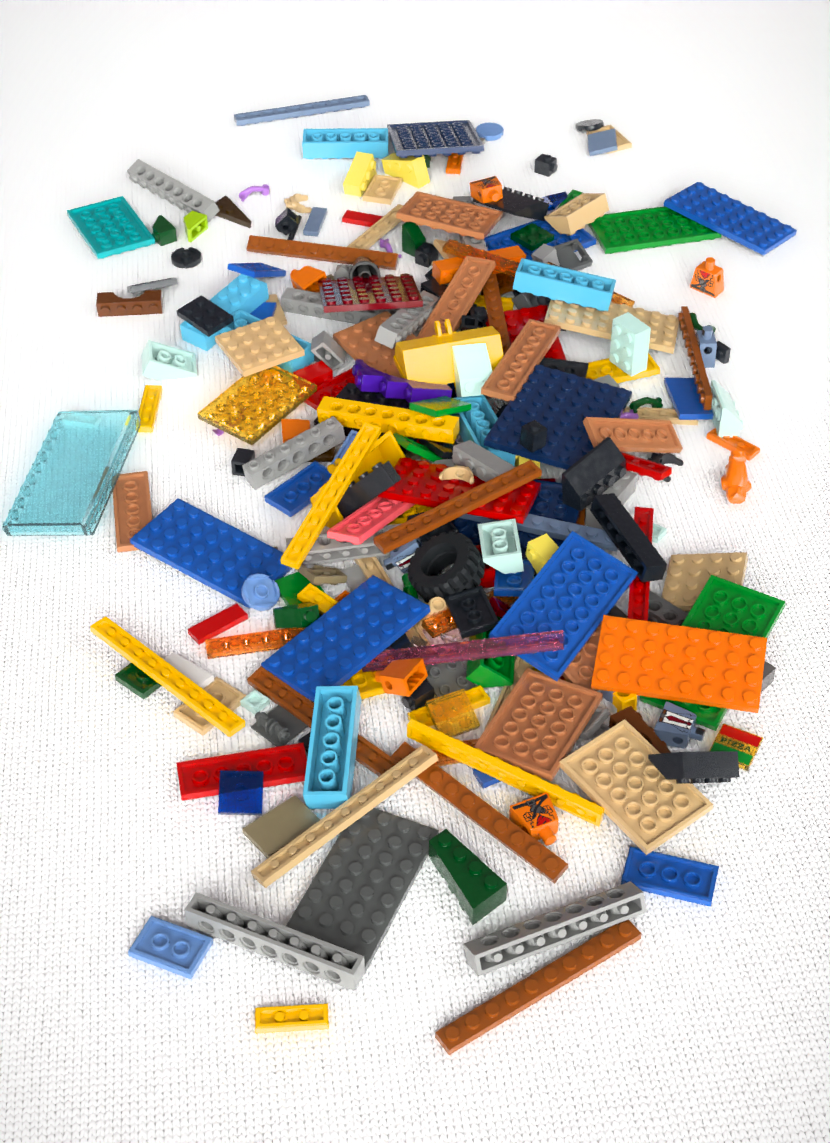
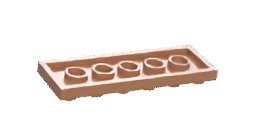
[583,417,683,453]
[111,471,153,553]

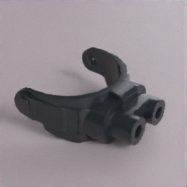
[647,453,684,482]

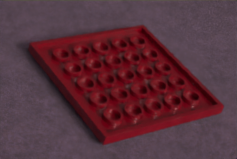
[318,273,423,313]

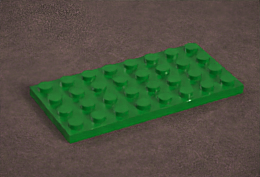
[588,206,721,254]
[640,575,785,731]

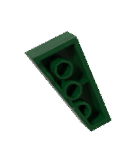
[429,829,507,926]

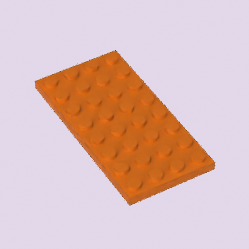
[591,615,767,713]

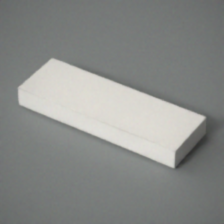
[164,652,214,689]

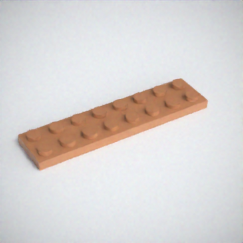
[417,256,496,339]
[481,319,561,402]

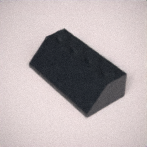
[562,437,627,511]
[648,751,740,784]

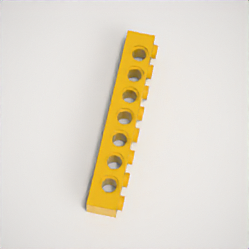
[317,396,460,444]

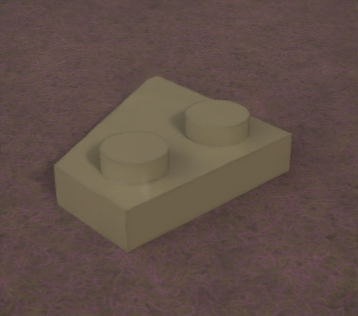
[296,563,347,586]

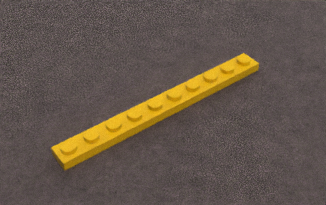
[280,422,382,570]
[90,616,245,737]
[407,719,605,827]

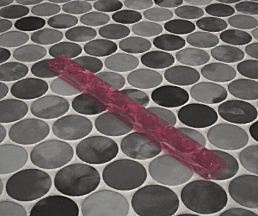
[362,630,565,672]

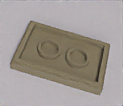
[242,795,320,859]

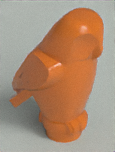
[721,451,751,504]

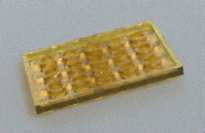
[197,366,317,445]

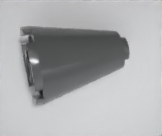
[349,256,381,279]

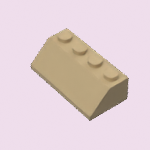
[544,193,609,236]

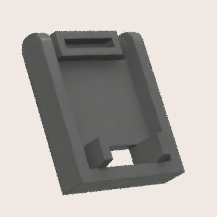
[554,239,593,271]

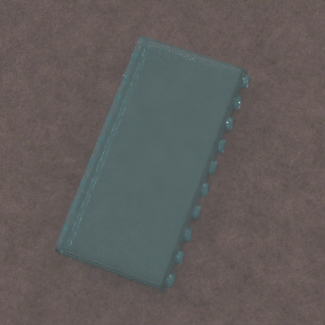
[2,410,140,536]

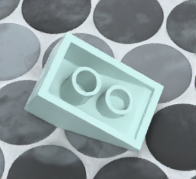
[141,340,197,380]
[452,343,492,398]

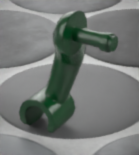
[690,312,716,332]
[629,397,663,413]

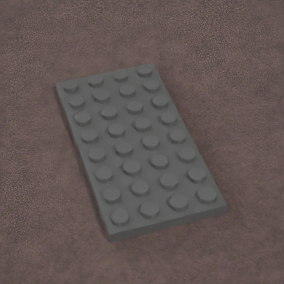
[286,808,439,974]

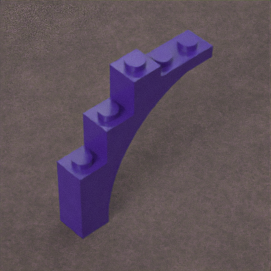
[352,359,452,404]

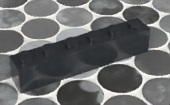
[590,493,667,582]

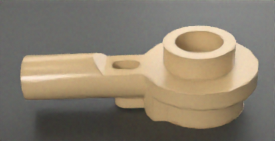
[417,597,447,631]

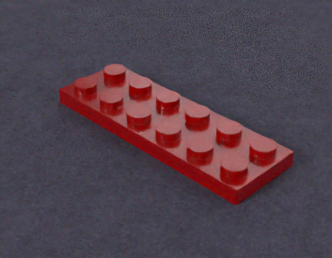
[176,743,307,801]

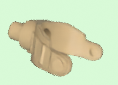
[284,193,312,213]
[439,465,474,485]

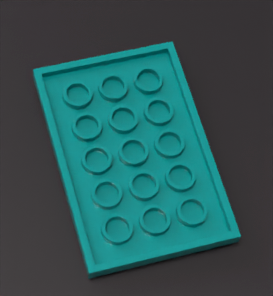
[67,196,155,259]

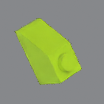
[183,211,208,242]

